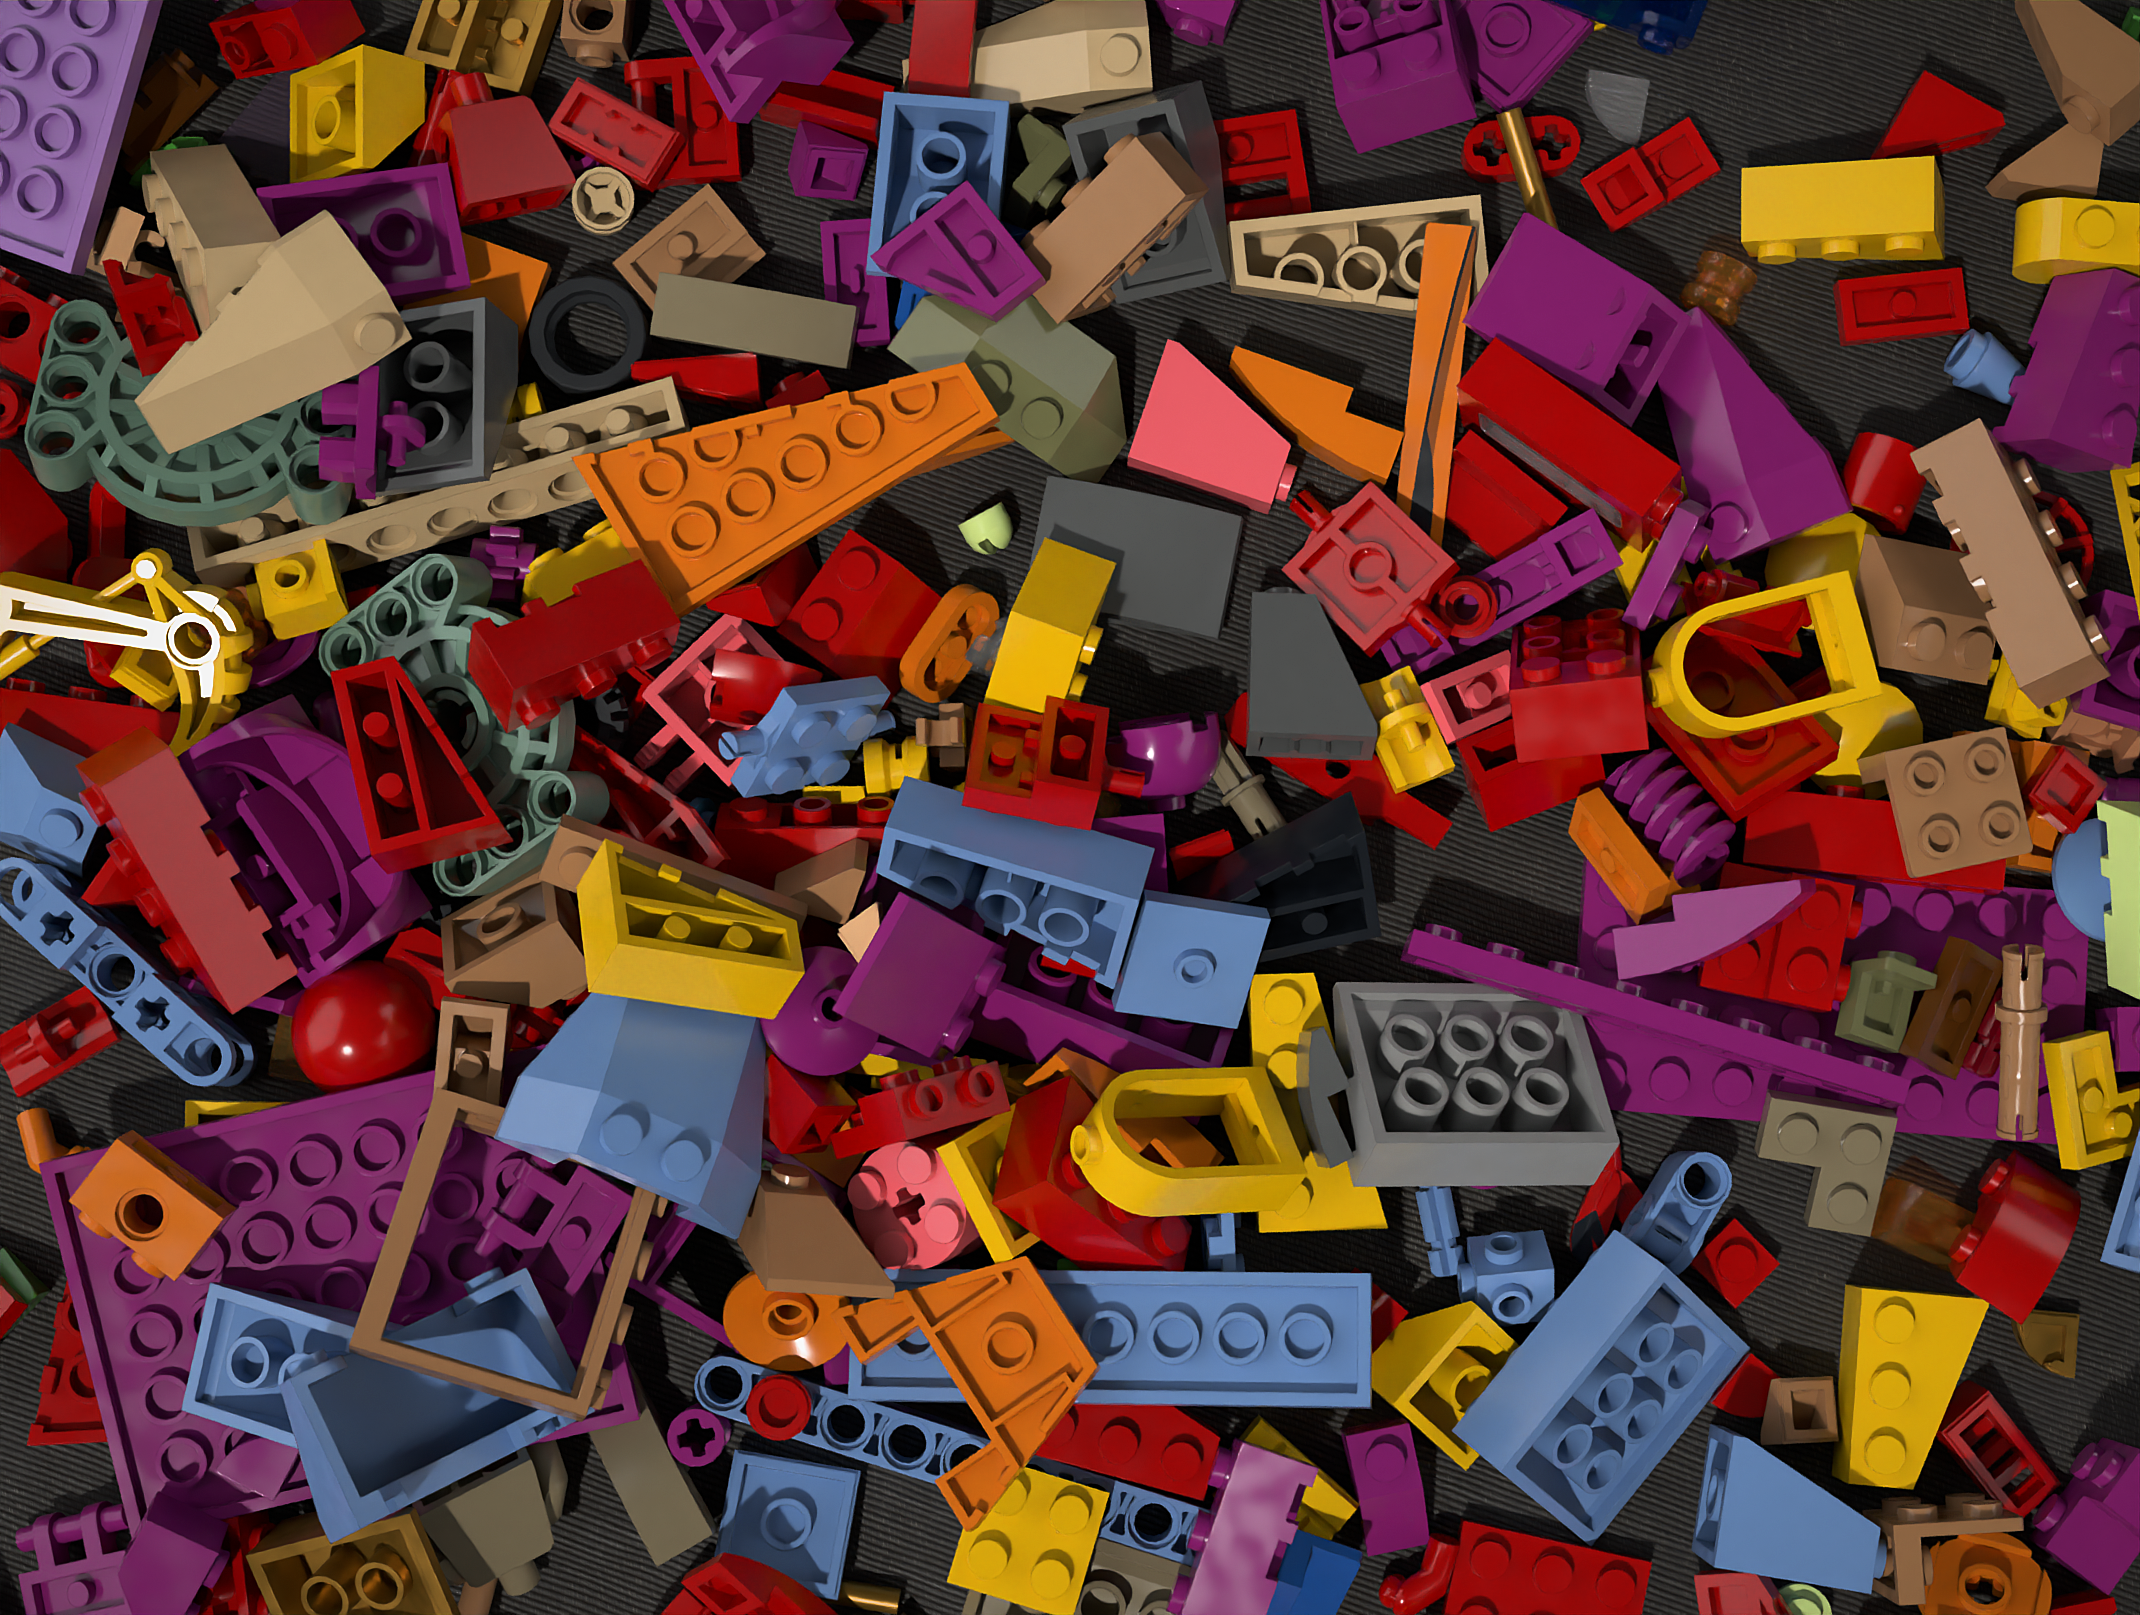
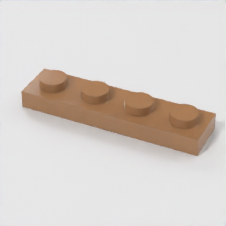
[538,814,808,933]

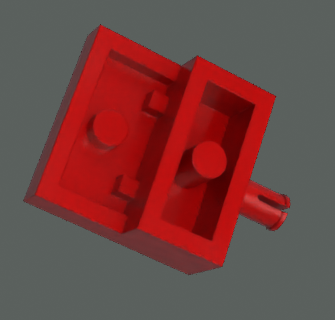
[961,696,1145,831]

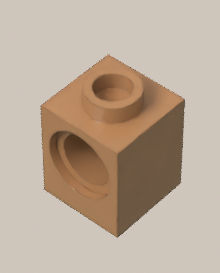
[560,0,636,68]

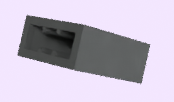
[1246,587,1377,760]

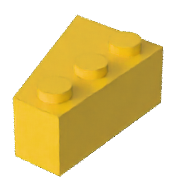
[576,838,805,1020]

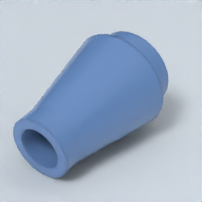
[1944,329,2027,407]

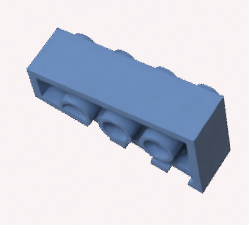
[876,776,1155,990]

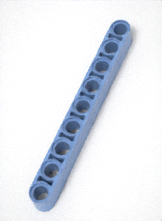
[694,1351,1212,1567]

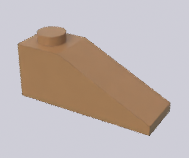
[2015,0,2140,146]

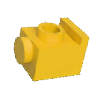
[246,538,350,642]

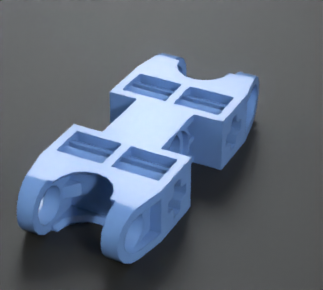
[0,857,258,1087]

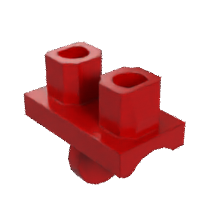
[0,986,123,1098]

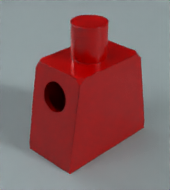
[433,72,576,227]

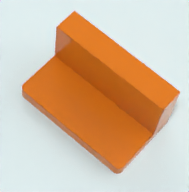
[1568,787,1701,926]

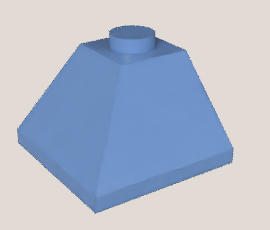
[0,722,107,879]

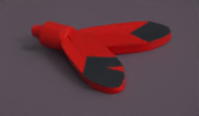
[1569,1143,1664,1263]

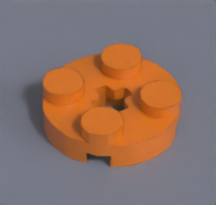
[1918,1532,2052,1615]

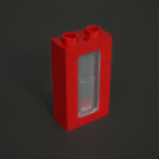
[1456,337,1684,553]

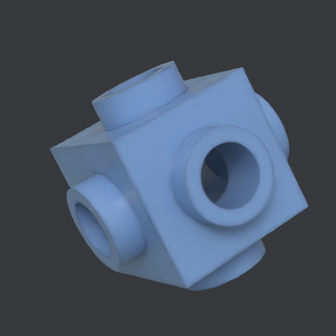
[1457,1230,1554,1327]

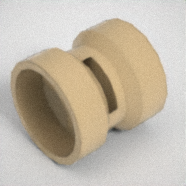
[572,167,634,236]

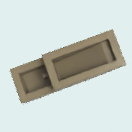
[650,272,860,370]
[589,1359,718,1567]

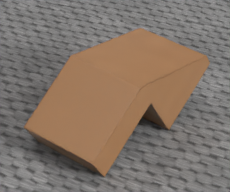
[771,838,869,925]

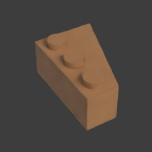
[1020,131,1209,324]

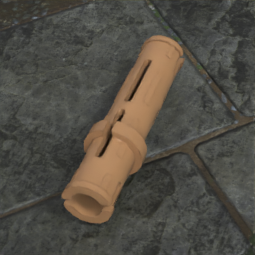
[1995,944,2048,1141]

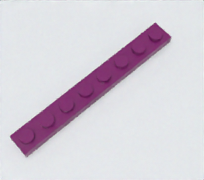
[1400,924,1911,1109]

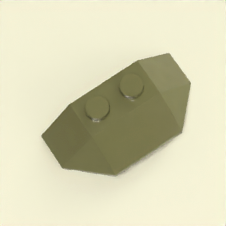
[887,295,1127,484]

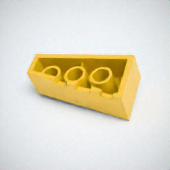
[1247,973,1388,1233]

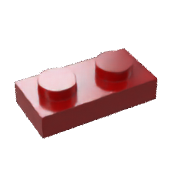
[1833,267,1970,347]

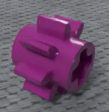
[470,525,539,603]

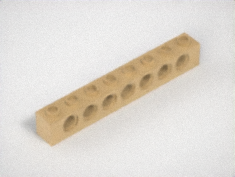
[186,376,691,605]

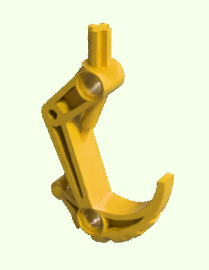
[0,548,254,764]

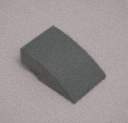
[1028,476,1244,641]

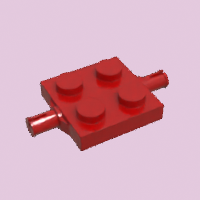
[1281,481,1460,658]

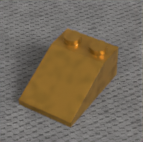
[245,1507,461,1615]

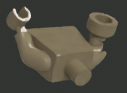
[405,1440,568,1596]

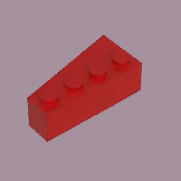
[75,726,299,1015]

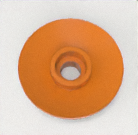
[723,1271,851,1371]

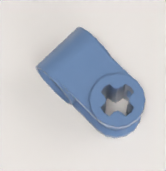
[1620,1151,1732,1275]

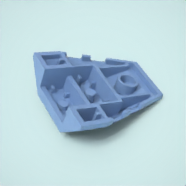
[494,992,766,1239]

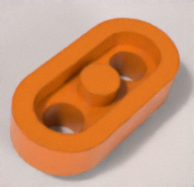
[899,584,999,703]

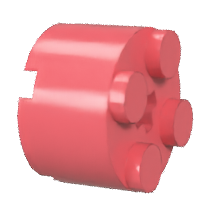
[847,1131,984,1271]

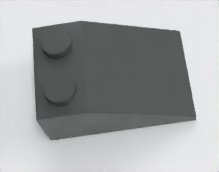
[1062,80,1231,304]
[371,297,518,497]

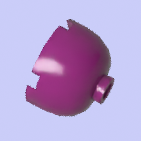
[1105,711,1221,812]

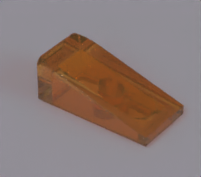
[1870,1177,1976,1274]

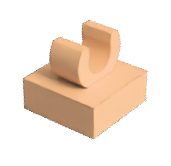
[86,206,166,276]

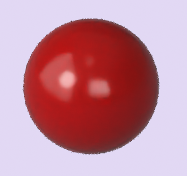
[291,960,437,1094]

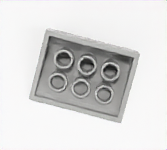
[1332,982,1620,1187]

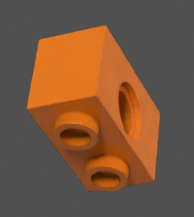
[69,1130,237,1281]

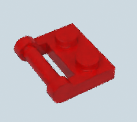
[624,56,742,191]
[1213,109,1312,225]

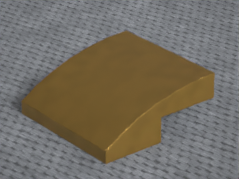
[403,0,564,98]

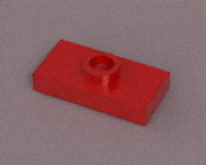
[547,77,685,192]

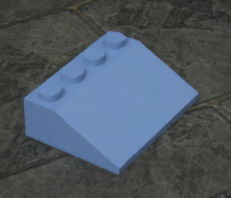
[1452,1230,1751,1546]

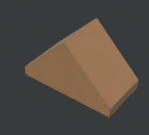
[1985,123,2104,203]

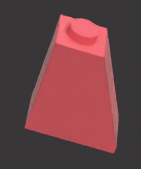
[1127,339,1297,515]

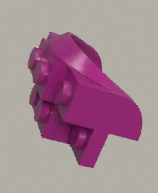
[662,0,854,124]
[176,694,433,989]

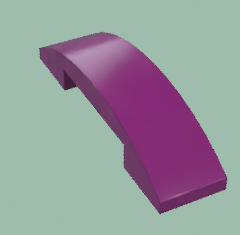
[1381,508,1624,677]

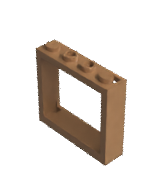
[349,1087,668,1422]

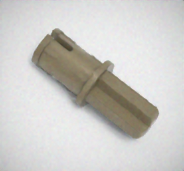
[1213,729,1288,841]

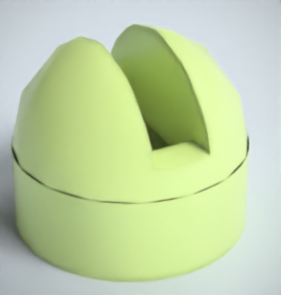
[958,502,1013,555]

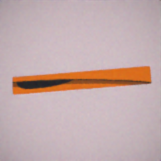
[1396,222,1477,548]

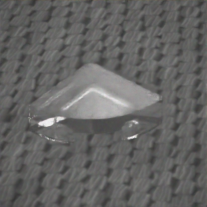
[1585,69,1650,146]
[965,617,1008,678]

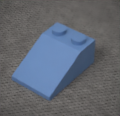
[866,91,1011,277]
[181,1282,405,1449]

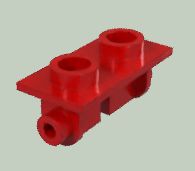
[1679,569,1812,658]

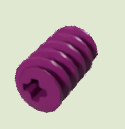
[1601,747,1736,888]

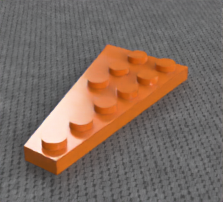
[571,362,1001,619]

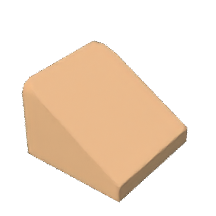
[838,902,884,963]

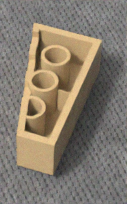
[142,144,281,335]

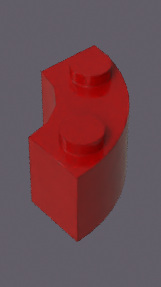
[1948,1149,2081,1325]

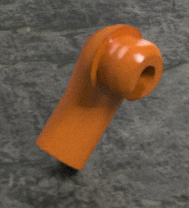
[16,1108,91,1174]

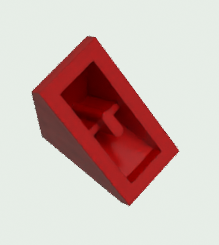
[1869,70,2006,160]

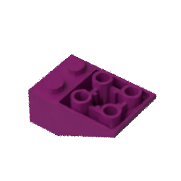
[1319,0,1477,154]
[1462,212,1692,427]

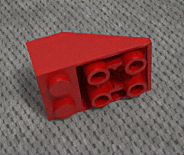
[1509,608,1649,763]

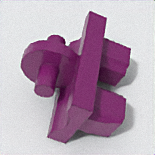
[318,366,426,500]

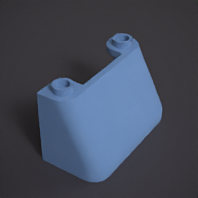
[279,1267,595,1544]

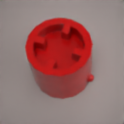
[1840,432,1927,535]

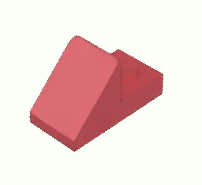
[1420,649,1512,747]

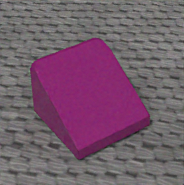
[788,121,869,201]

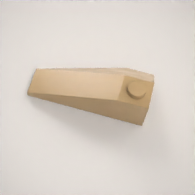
[902,0,1153,118]
[134,209,412,454]

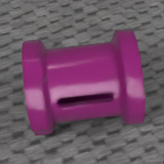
[667,1403,732,1467]

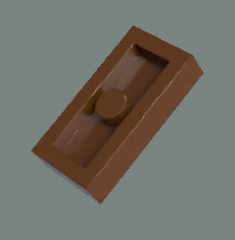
[1898,935,2003,1080]

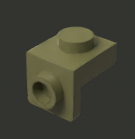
[1003,114,1072,229]
[1835,951,1938,1054]

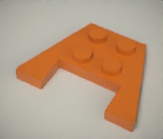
[830,1256,1101,1533]

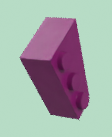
[1992,268,2140,473]
[1166,1437,1319,1615]

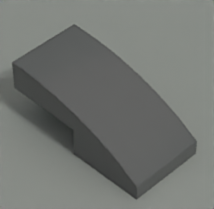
[1296,1026,1354,1168]

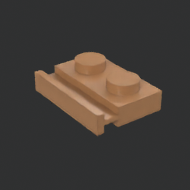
[612,184,766,312]

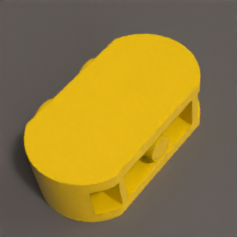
[2012,197,2140,285]

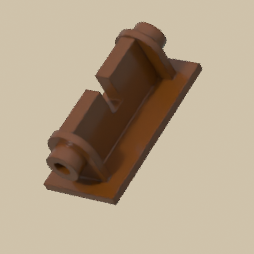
[117,47,219,176]

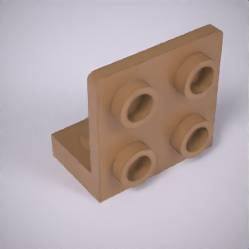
[1857,726,2033,878]
[1863,1493,2024,1606]

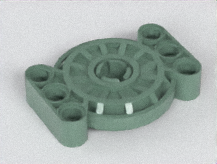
[24,300,359,527]
[319,554,609,896]

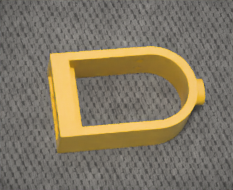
[1643,570,1883,738]
[1070,1066,1308,1217]

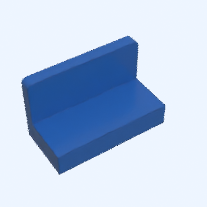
[1266,1529,1363,1615]

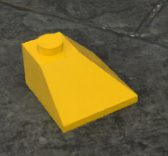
[290,44,427,184]
[1372,1301,1520,1471]

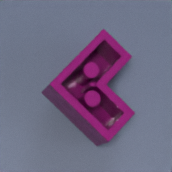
[2028,1437,2140,1595]

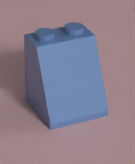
[1691,1424,1887,1594]

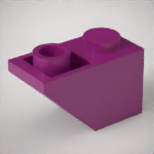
[117,1491,230,1615]

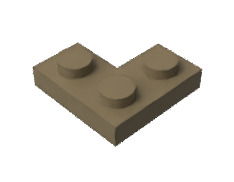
[1754,1089,1898,1237]

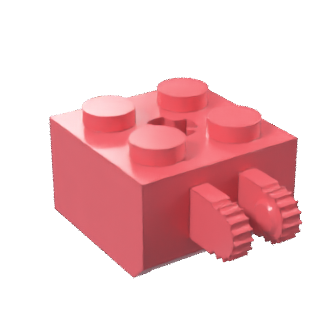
[633,614,784,795]

